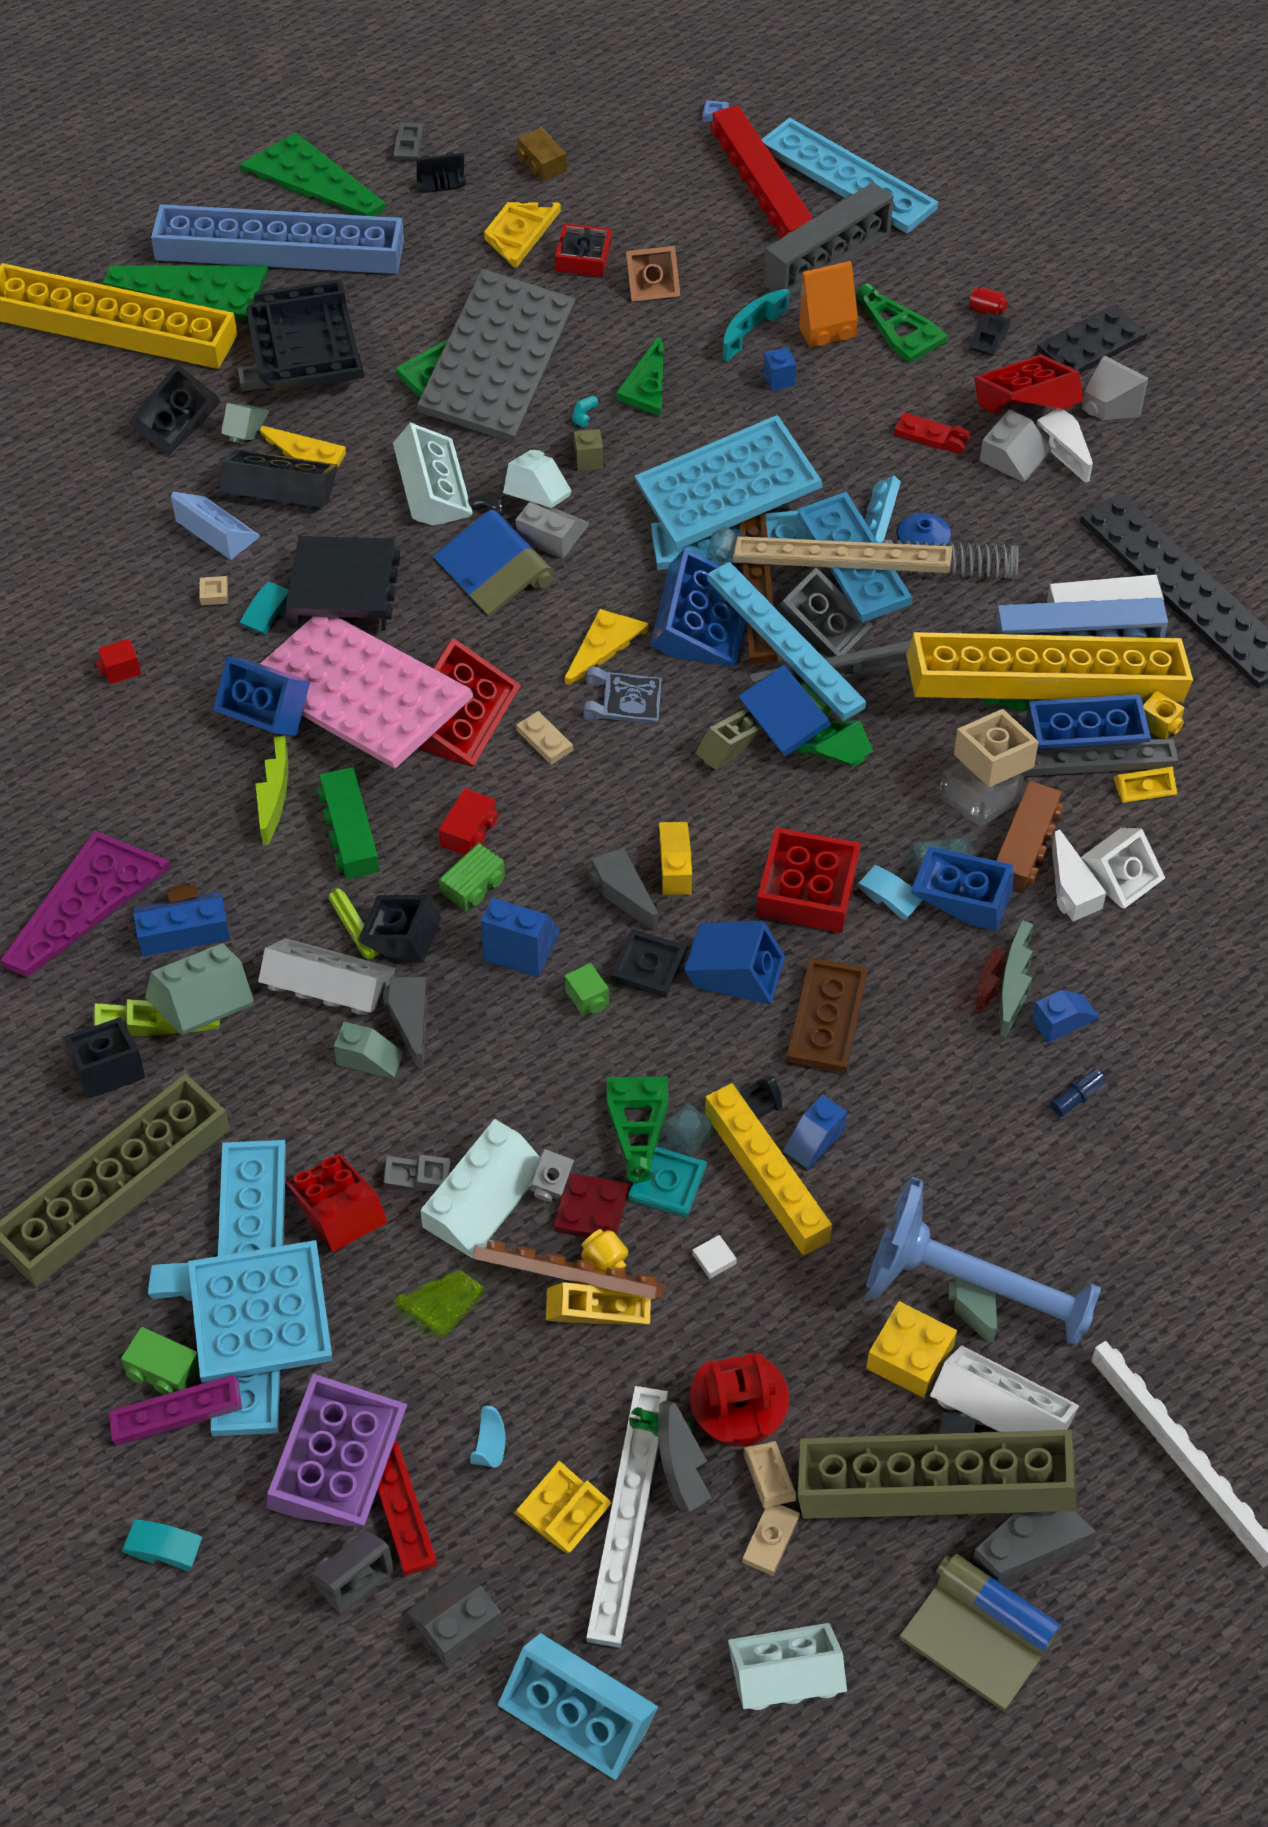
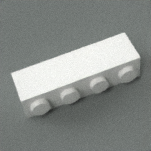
[1047,575,1164,603]

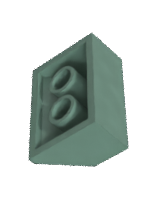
[145,943,254,1035]

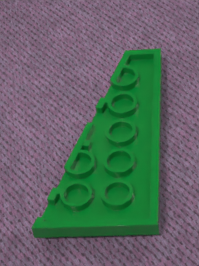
[240,132,386,216]
[103,265,268,322]

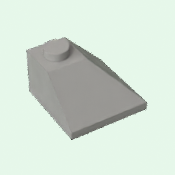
[1081,356,1148,420]

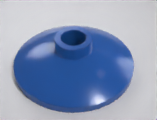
[898,513,951,546]

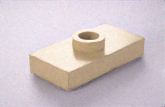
[744,1441,796,1508]
[742,1505,800,1576]

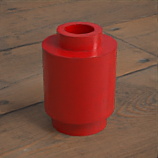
[969,287,1008,315]

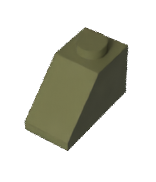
[572,429,603,471]

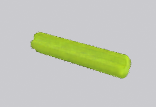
[329,889,379,960]

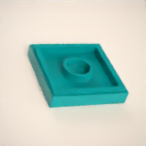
[628,1147,707,1218]

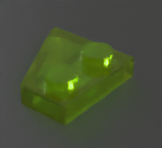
[395,1270,485,1339]

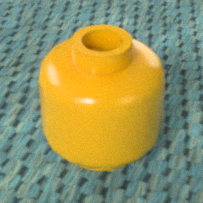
[581,1229,628,1270]

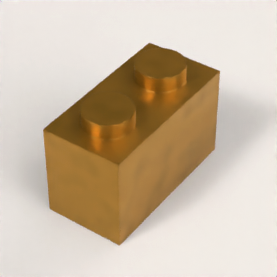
[516,127,567,182]

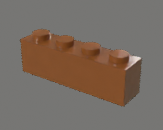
[996,781,1064,893]

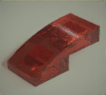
[975,946,1005,1014]

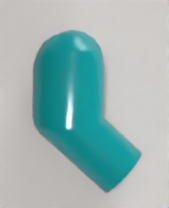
[572,395,598,428]

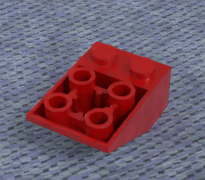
[285,1153,388,1253]

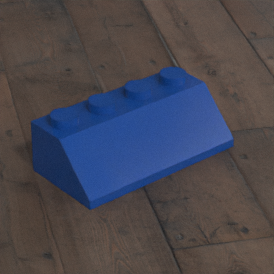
[1025,694,1151,749]

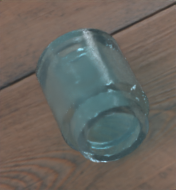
[707,527,737,566]

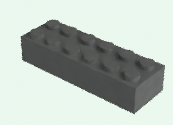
[764,182,894,297]

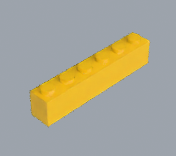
[705,1083,832,1256]

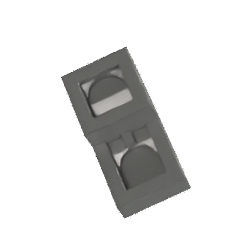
[394,122,424,160]
[382,1154,450,1191]

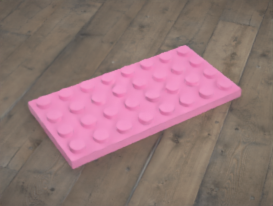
[260,616,473,769]

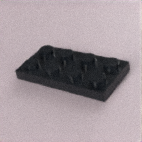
[1037,304,1147,374]

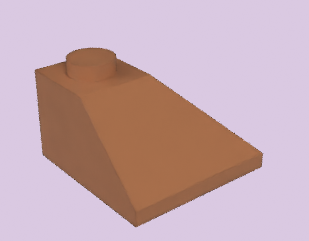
[626,246,680,302]

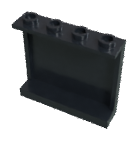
[286,536,400,631]

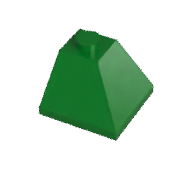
[794,720,873,766]

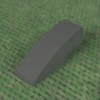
[658,1401,712,1512]

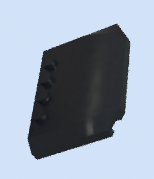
[246,279,364,392]

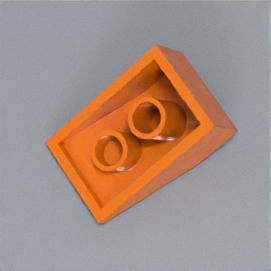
[799,261,858,348]

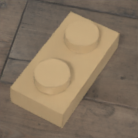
[516,711,573,765]

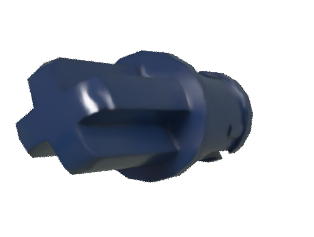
[1049,1069,1105,1117]

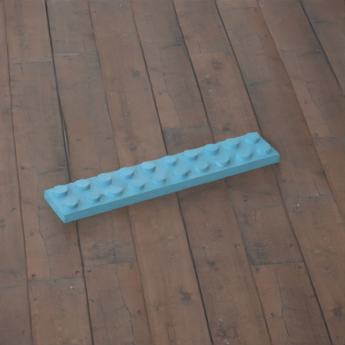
[211,1140,286,1436]

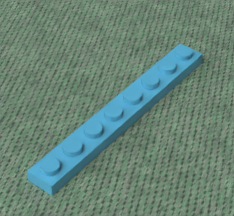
[707,562,866,721]

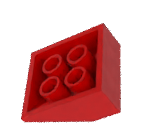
[974,354,1083,413]
[756,827,861,933]

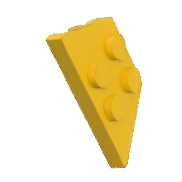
[484,202,561,268]

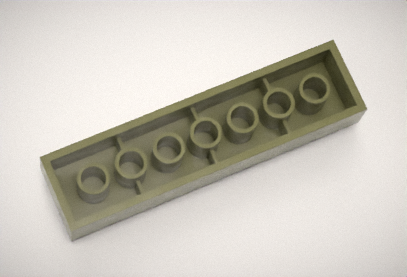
[0,1073,230,1287]
[798,1430,1076,1519]

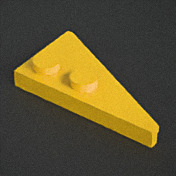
[260,426,346,469]
[565,609,649,685]

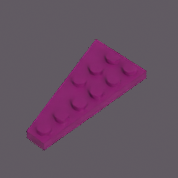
[0,831,171,978]

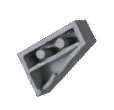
[972,1511,1096,1585]

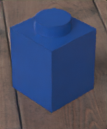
[763,347,796,391]

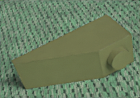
[696,708,764,770]

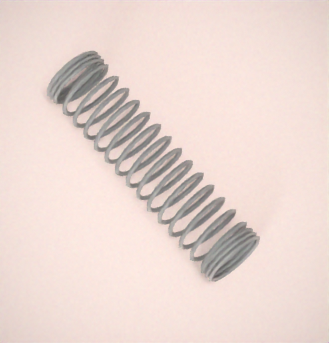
[883,539,1018,579]

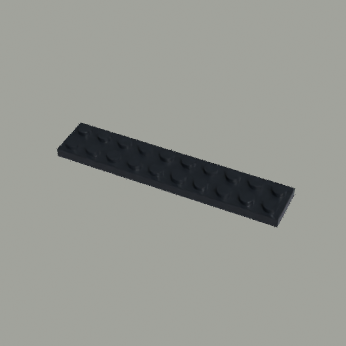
[1080,493,1268,689]

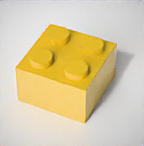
[866,1301,957,1399]

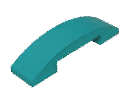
[723,289,790,362]

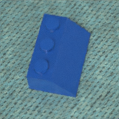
[134,891,230,957]

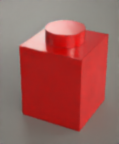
[96,638,141,684]

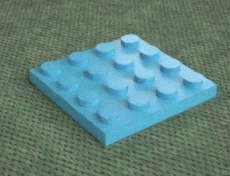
[188,1240,333,1383]

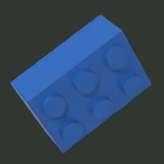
[213,656,310,736]

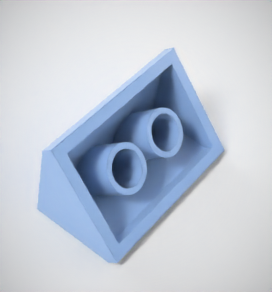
[171,492,260,560]

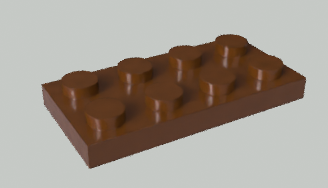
[787,957,868,1073]

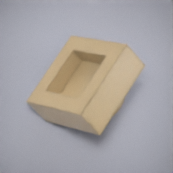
[200,576,228,605]

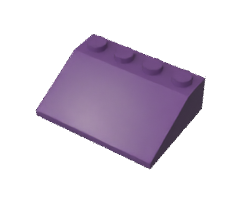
[266,1374,407,1528]

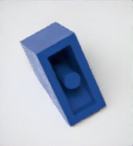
[1032,990,1099,1043]
[782,1095,847,1171]

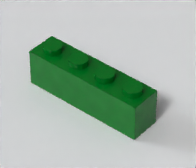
[317,767,380,880]

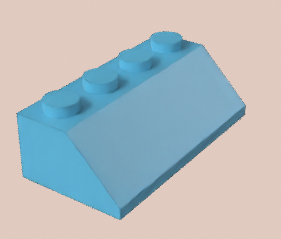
[498,1633,658,1780]

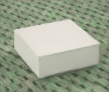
[692,1235,737,1279]

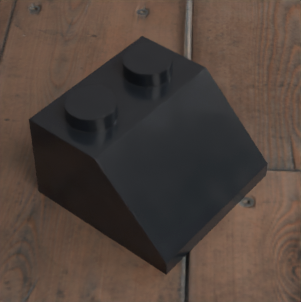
[358,895,442,963]
[63,1017,145,1099]

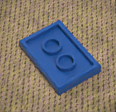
[738,665,831,757]

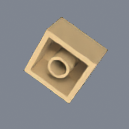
[954,709,1039,787]

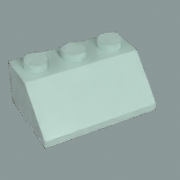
[728,1623,847,1710]

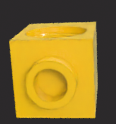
[1143,691,1185,739]

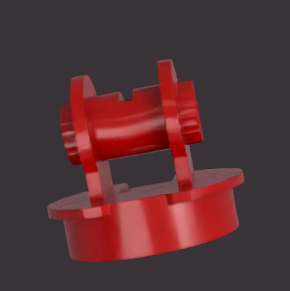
[690,1352,789,1447]

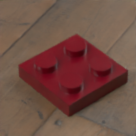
[554,1173,629,1238]

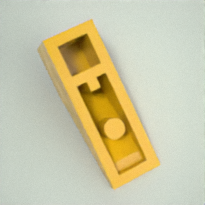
[659,822,692,895]
[546,1282,651,1325]

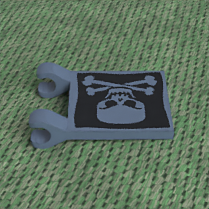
[583,667,662,723]

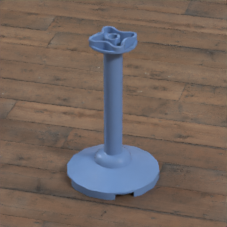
[865,1176,1101,1345]

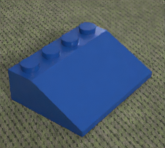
[650,548,746,667]

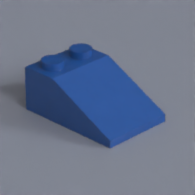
[911,846,1014,931]

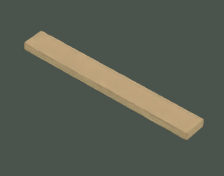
[733,536,953,573]

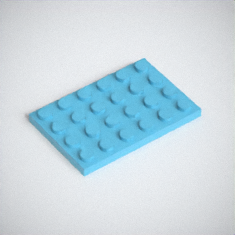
[635,415,822,550]

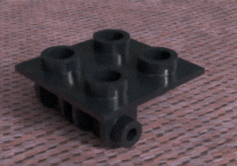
[416,152,466,193]

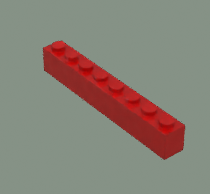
[710,105,814,239]

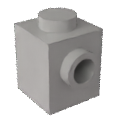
[528,1149,574,1202]

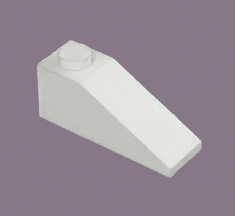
[1036,408,1093,483]
[1052,830,1106,921]

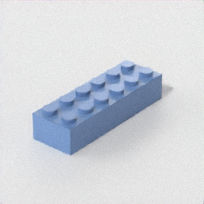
[994,598,1168,638]

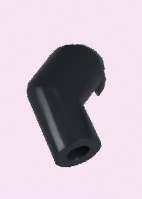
[468,494,506,516]

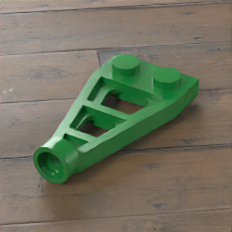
[856,283,948,364]
[607,1076,668,1183]

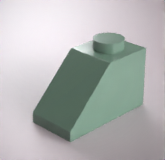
[221,403,269,444]
[334,1022,404,1079]
[947,1276,997,1342]

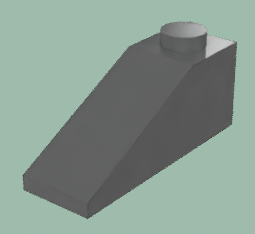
[589,848,658,931]
[384,977,428,1069]

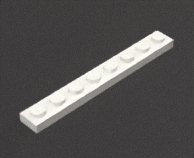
[1091,1341,1268,1568]
[586,1386,668,1648]

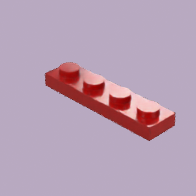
[377,1441,438,1577]

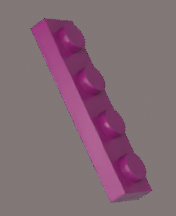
[109,1375,242,1446]

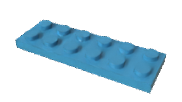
[798,492,912,623]

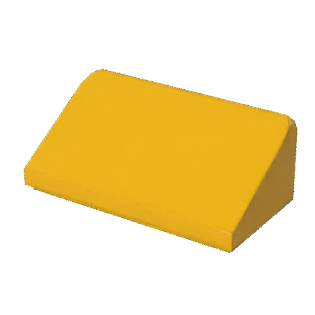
[1113,767,1177,803]

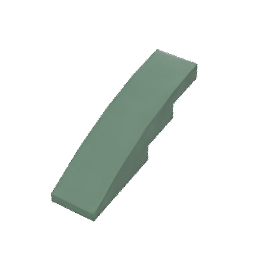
[999,920,1034,1038]

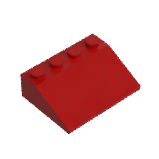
[418,638,521,767]

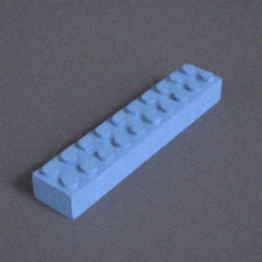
[151,204,404,274]

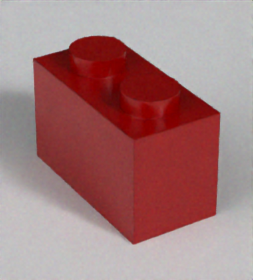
[439,788,499,855]

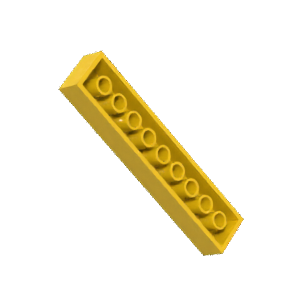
[0,263,237,369]
[906,632,1193,702]

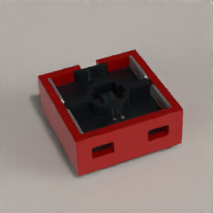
[555,223,612,277]

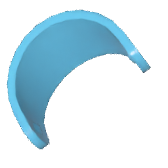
[470,1406,506,1468]

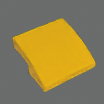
[514,1461,612,1554]

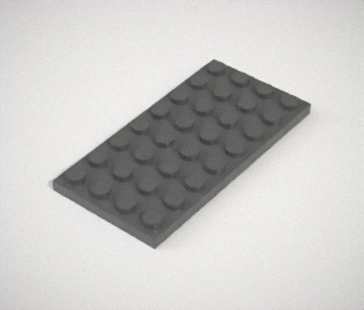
[417,269,576,442]

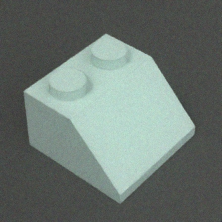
[503,450,571,508]

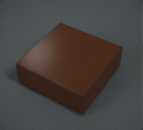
[166,882,199,903]

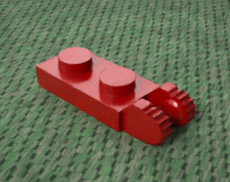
[894,412,970,454]

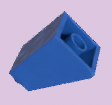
[481,898,560,977]
[685,921,785,1005]

